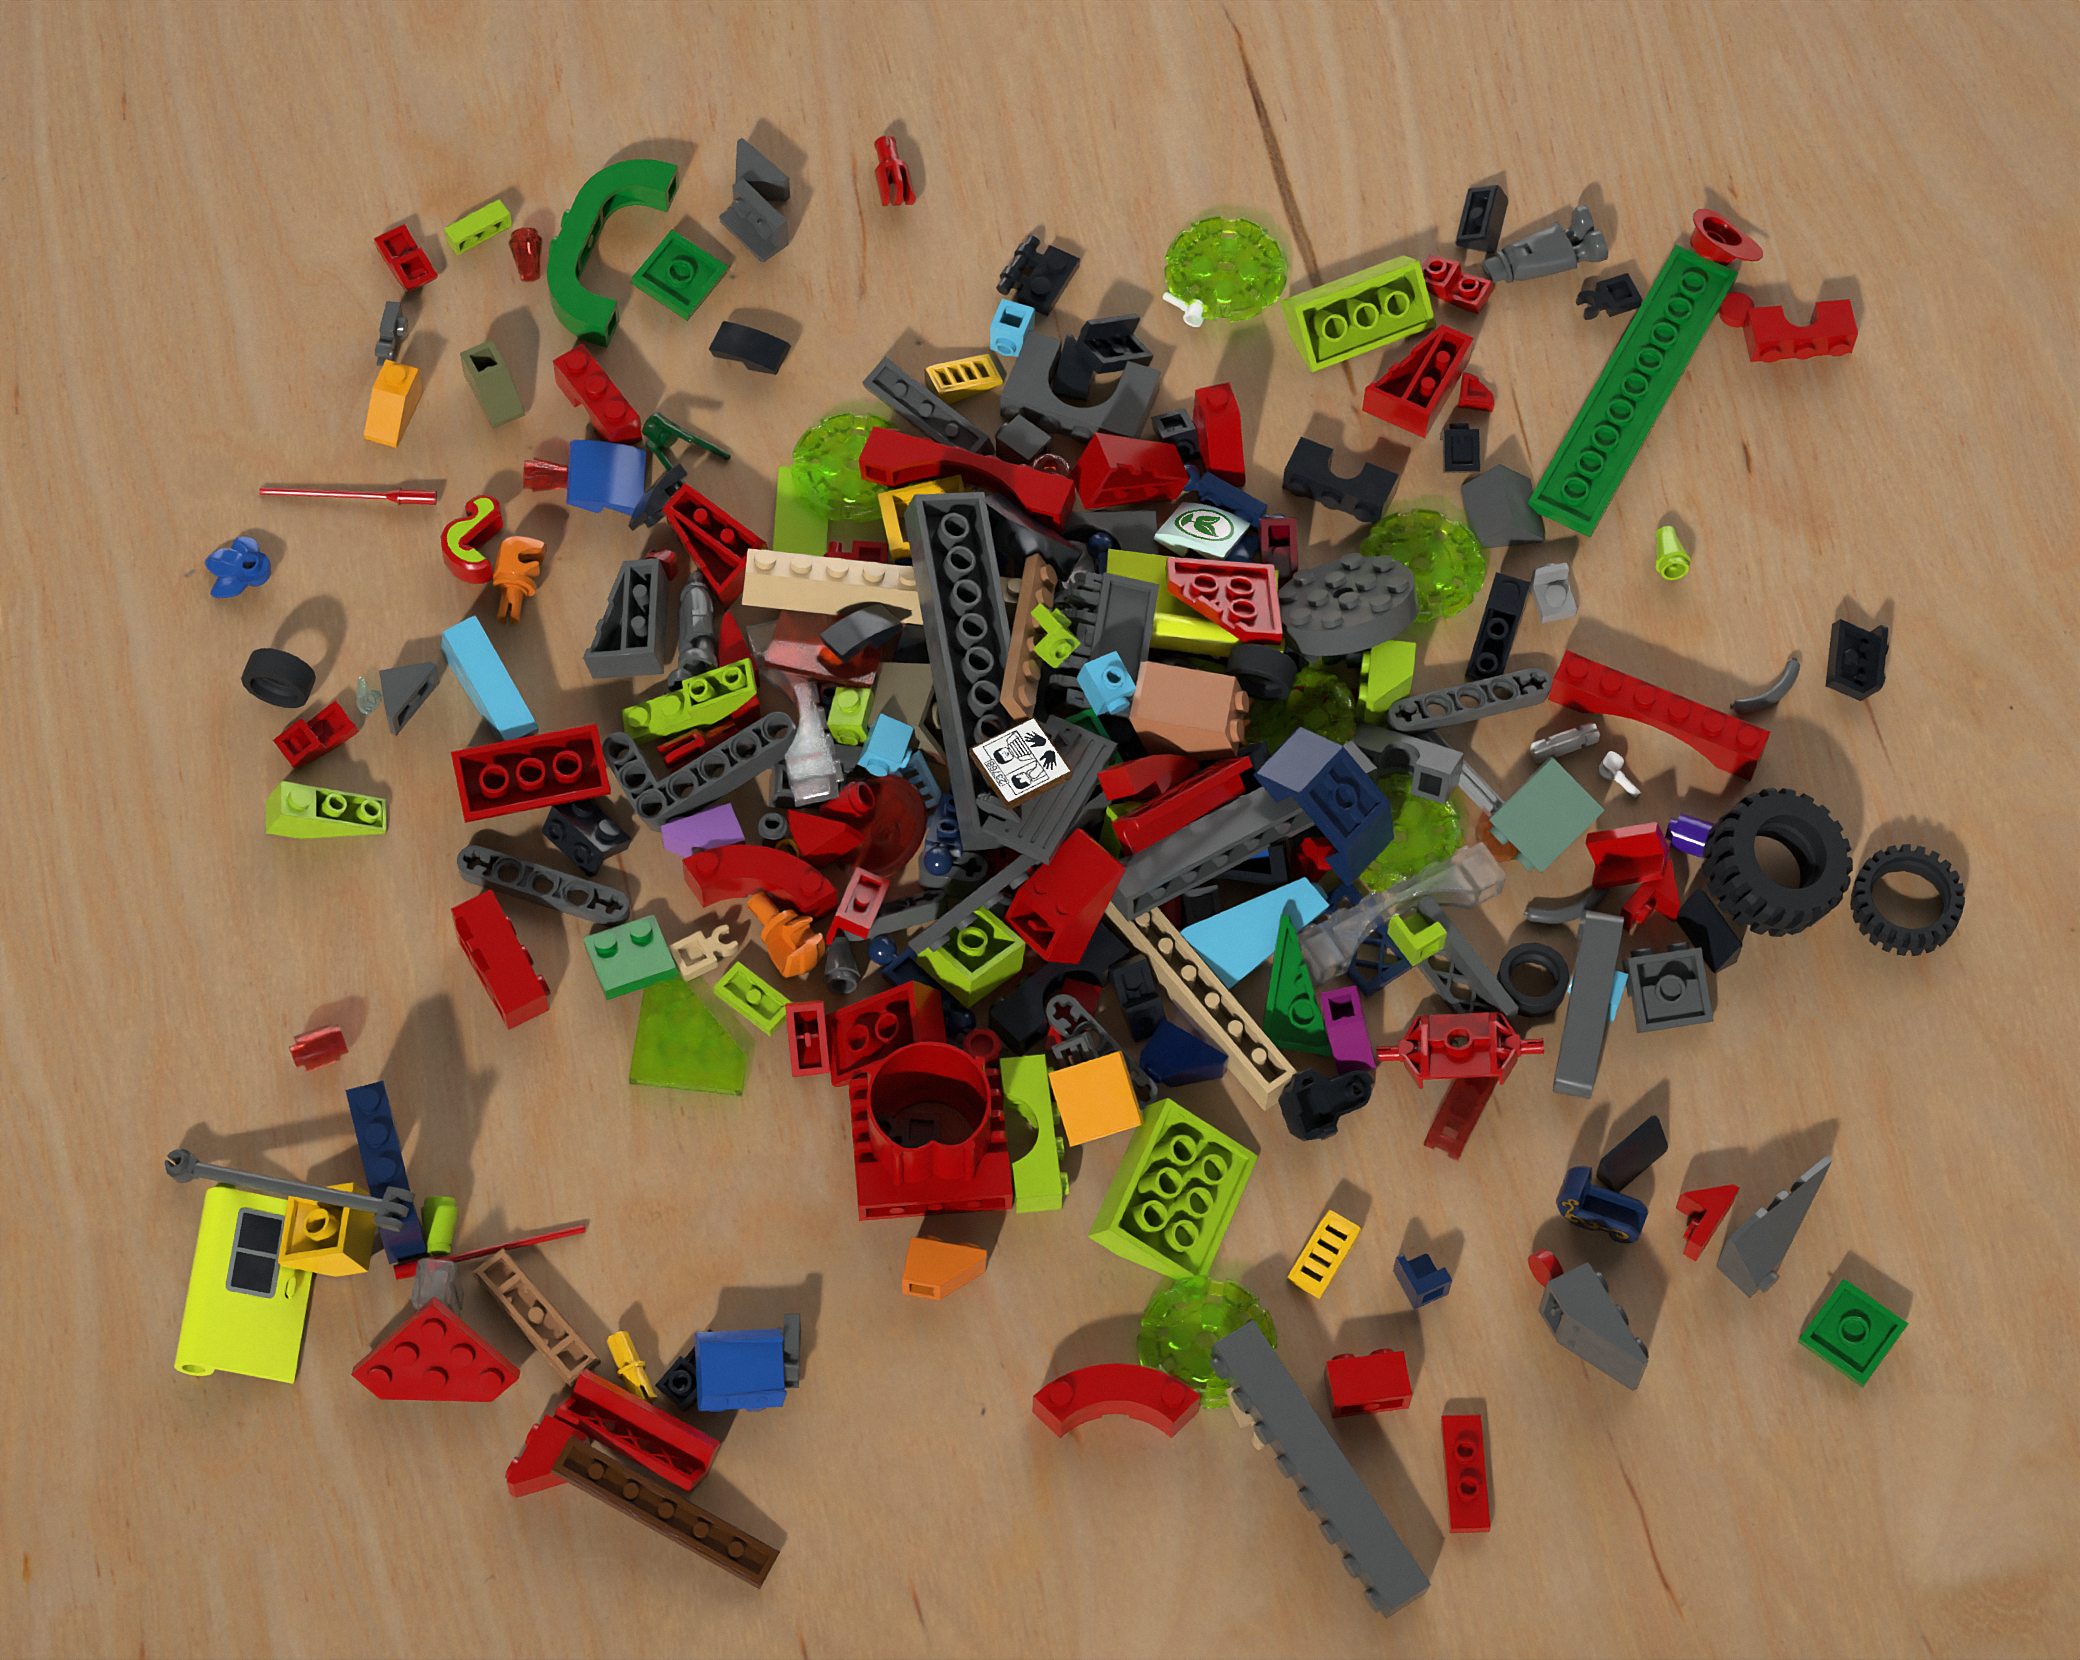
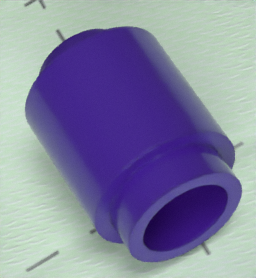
[1665,813,1714,859]

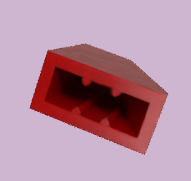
[1192,382,1246,487]

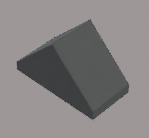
[735,138,790,202]
[379,662,440,736]

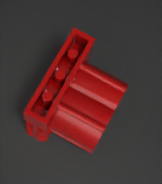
[848,1042,1013,1221]

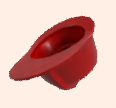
[1690,208,1763,266]

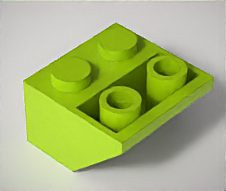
[1355,640,1416,727]

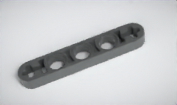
[1386,668,1552,736]
[457,845,630,927]

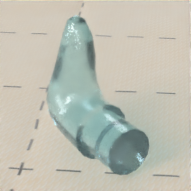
[356,677,382,714]

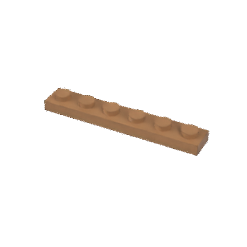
[1000,553,1057,726]

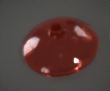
[834,774,927,878]

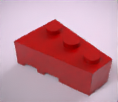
[1362,324,1474,439]
[1070,432,1190,509]
[662,482,769,611]
[451,889,551,1030]

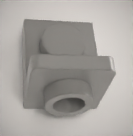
[1530,563,1577,623]

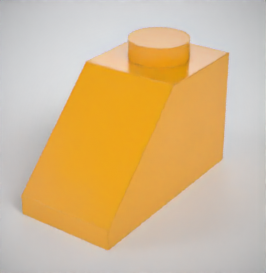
[364,359,423,448]

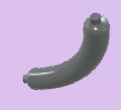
[1730,658,1800,713]
[1524,888,1609,924]

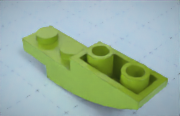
[621,658,757,745]

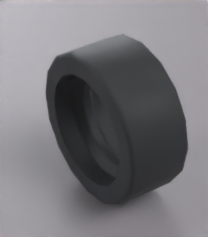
[1224,644,1298,701]
[241,648,316,708]
[1496,942,1570,1018]

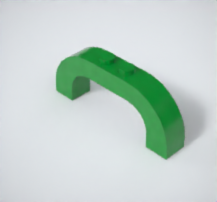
[547,159,679,348]

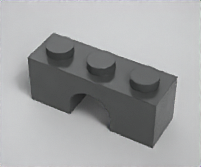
[1346,721,1464,805]

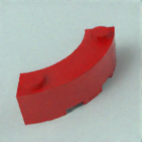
[682,844,837,926]
[1032,1363,1201,1438]

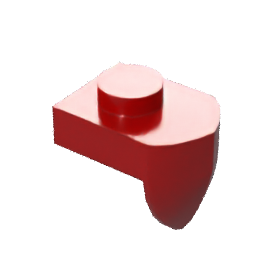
[1289,837,1334,883]

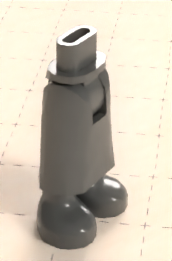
[1482,205,1608,283]

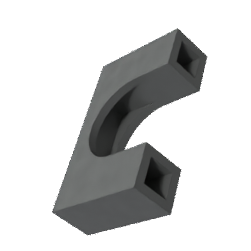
[1000,330,1161,444]
[1014,509,1158,579]

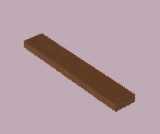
[550,1435,780,1589]

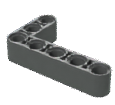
[602,711,802,832]
[1553,910,1624,1099]

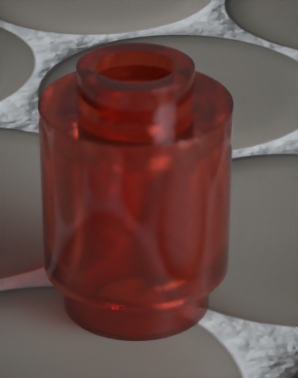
[289,1024,348,1072]

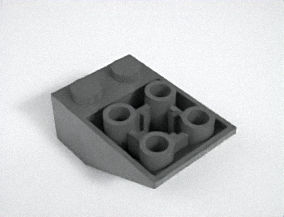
[1538,1262,1649,1391]

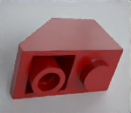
[505,1414,590,1498]

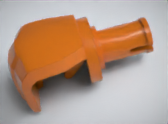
[493,536,547,626]
[746,891,825,978]

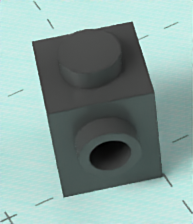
[995,414,1051,470]

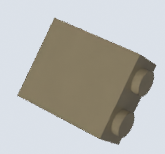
[854,662,948,765]

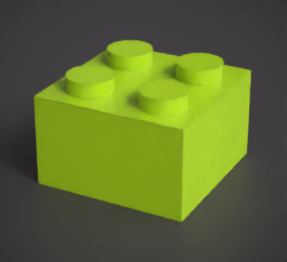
[916,905,1026,1009]

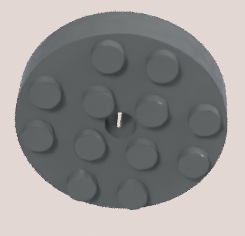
[1277,553,1420,656]

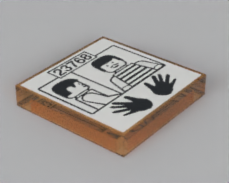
[969,716,1073,811]

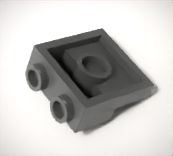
[1622,942,1714,1033]

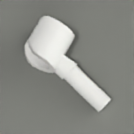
[1163,292,1205,327]
[1599,751,1641,799]

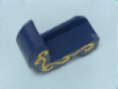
[1556,1166,1649,1243]

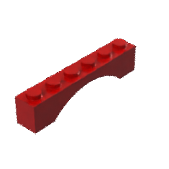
[858,426,1076,534]
[1548,650,1770,781]

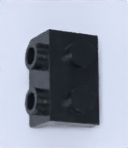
[1074,314,1154,374]
[1825,619,1889,701]
[542,798,632,877]

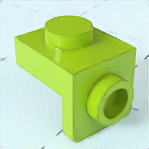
[1030,603,1081,668]
[827,687,875,746]

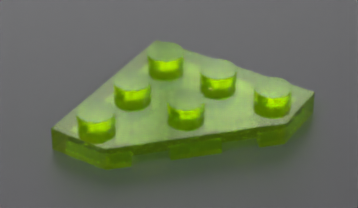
[629,979,748,1096]

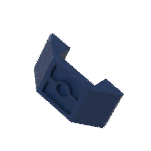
[1253,727,1394,886]

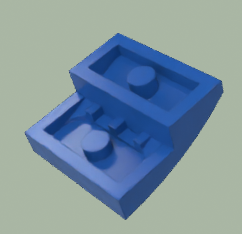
[566,440,646,516]

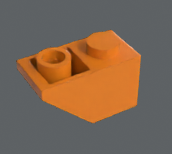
[902,1235,987,1300]

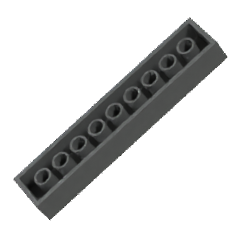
[904,492,1018,851]

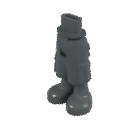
[667,572,718,692]

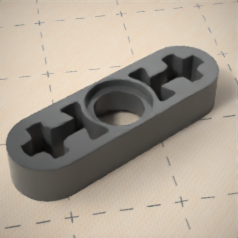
[843,890,949,941]

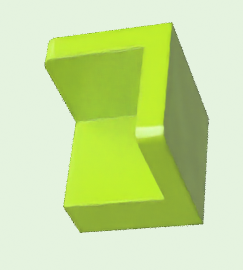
[1387,913,1447,966]

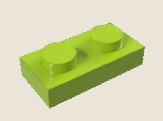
[713,961,792,1037]

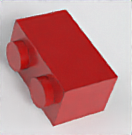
[1324,1348,1412,1419]

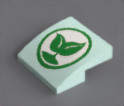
[1153,502,1251,561]

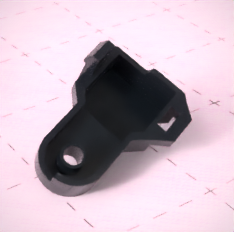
[1278,1068,1374,1141]

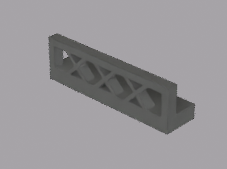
[862,357,996,456]
[1416,894,1519,1026]

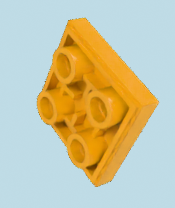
[1048,1051,1144,1147]

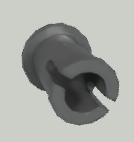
[758,813,787,849]

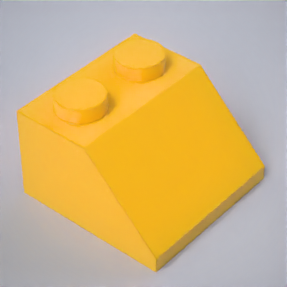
[278,1182,376,1277]

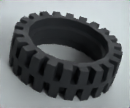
[1850,844,1965,956]

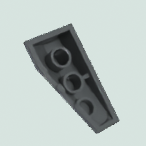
[1716,1156,1832,1298]

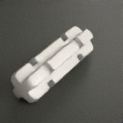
[1530,722,1600,763]

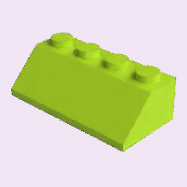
[1280,255,1437,372]

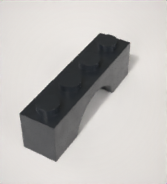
[988,922,1130,1057]

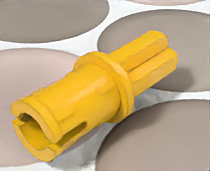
[607,1331,657,1404]

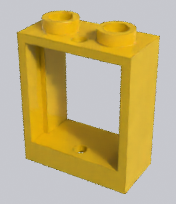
[878,474,972,565]

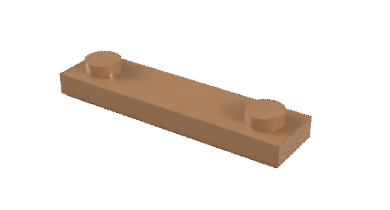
[472,1248,601,1388]

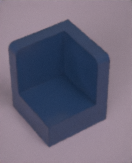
[1393,1254,1452,1310]

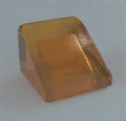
[1475,822,1519,865]

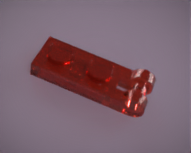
[1423,1076,1499,1161]

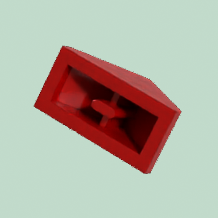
[785,809,865,869]
[785,1000,830,1077]

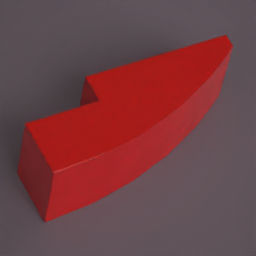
[718,612,761,730]
[1097,754,1200,801]

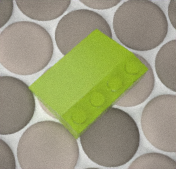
[1087,1098,1259,1289]

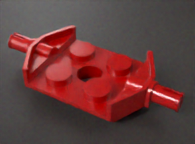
[1376,1012,1544,1089]

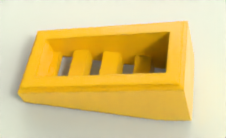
[925,354,1003,405]
[1287,1210,1361,1299]

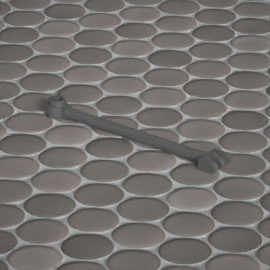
[165,1149,415,1232]

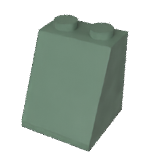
[1488,757,1605,873]

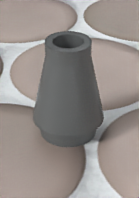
[823,937,860,994]

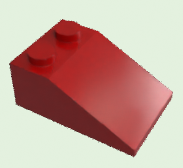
[825,980,947,1087]

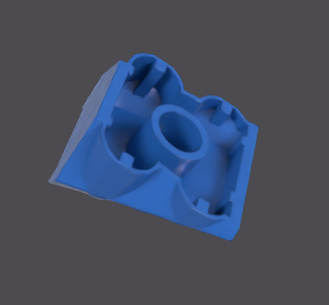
[695,1329,787,1412]

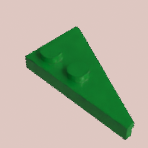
[1261,914,1333,1057]

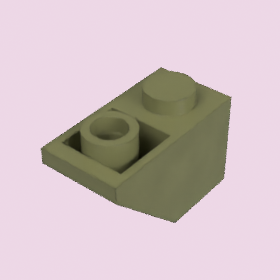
[460,340,525,429]

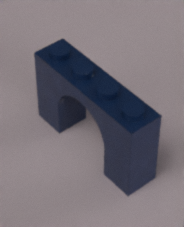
[345,1081,427,1264]

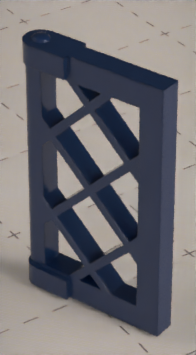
[1307,883,1416,998]

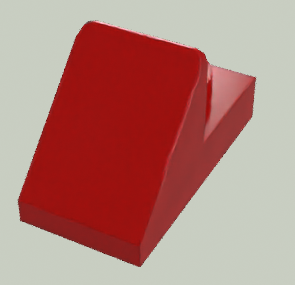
[1619,858,1680,932]
[1676,1184,1740,1261]

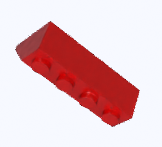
[451,723,611,823]

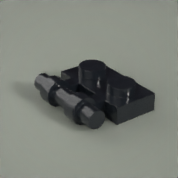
[996,235,1080,316]

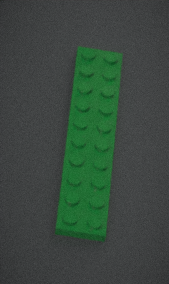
[1528,245,1739,538]

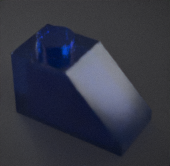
[1139,1019,1229,1088]

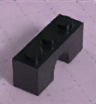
[1282,437,1399,526]

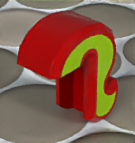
[440,495,503,584]

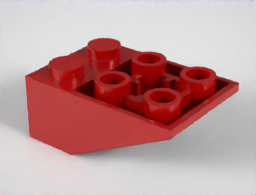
[1003,828,1127,964]

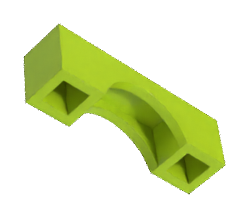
[999,1054,1069,1214]

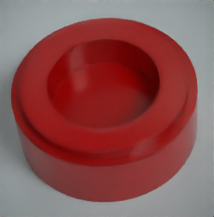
[1719,292,1755,328]
[963,1028,1001,1066]
[1528,1248,1564,1288]

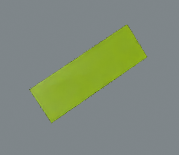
[773,466,831,557]

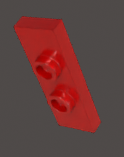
[1440,1415,1491,1533]

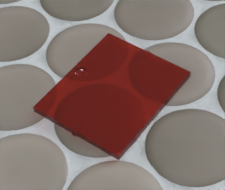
[764,609,885,689]

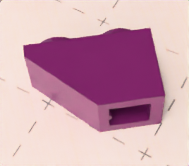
[1319,985,1376,1074]

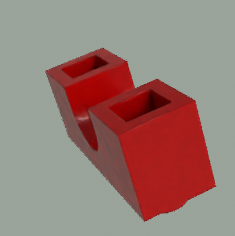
[1742,299,1858,363]
[553,344,643,446]

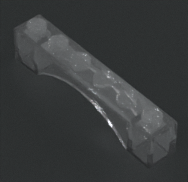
[746,617,844,807]
[1297,841,1507,988]

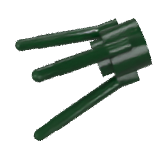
[642,412,731,488]

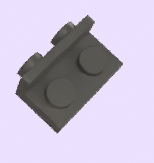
[719,178,789,262]

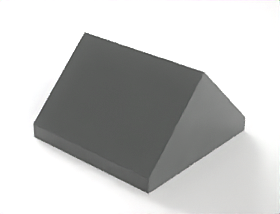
[1461,464,1544,550]

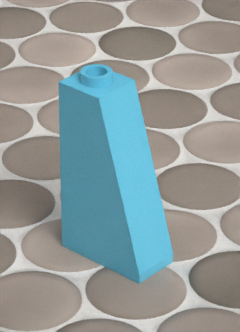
[440,615,539,742]
[1180,877,1330,991]

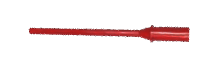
[259,487,437,505]
[393,1225,586,1280]

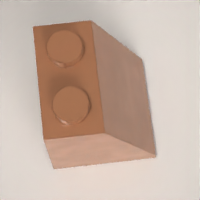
[1129,661,1249,761]

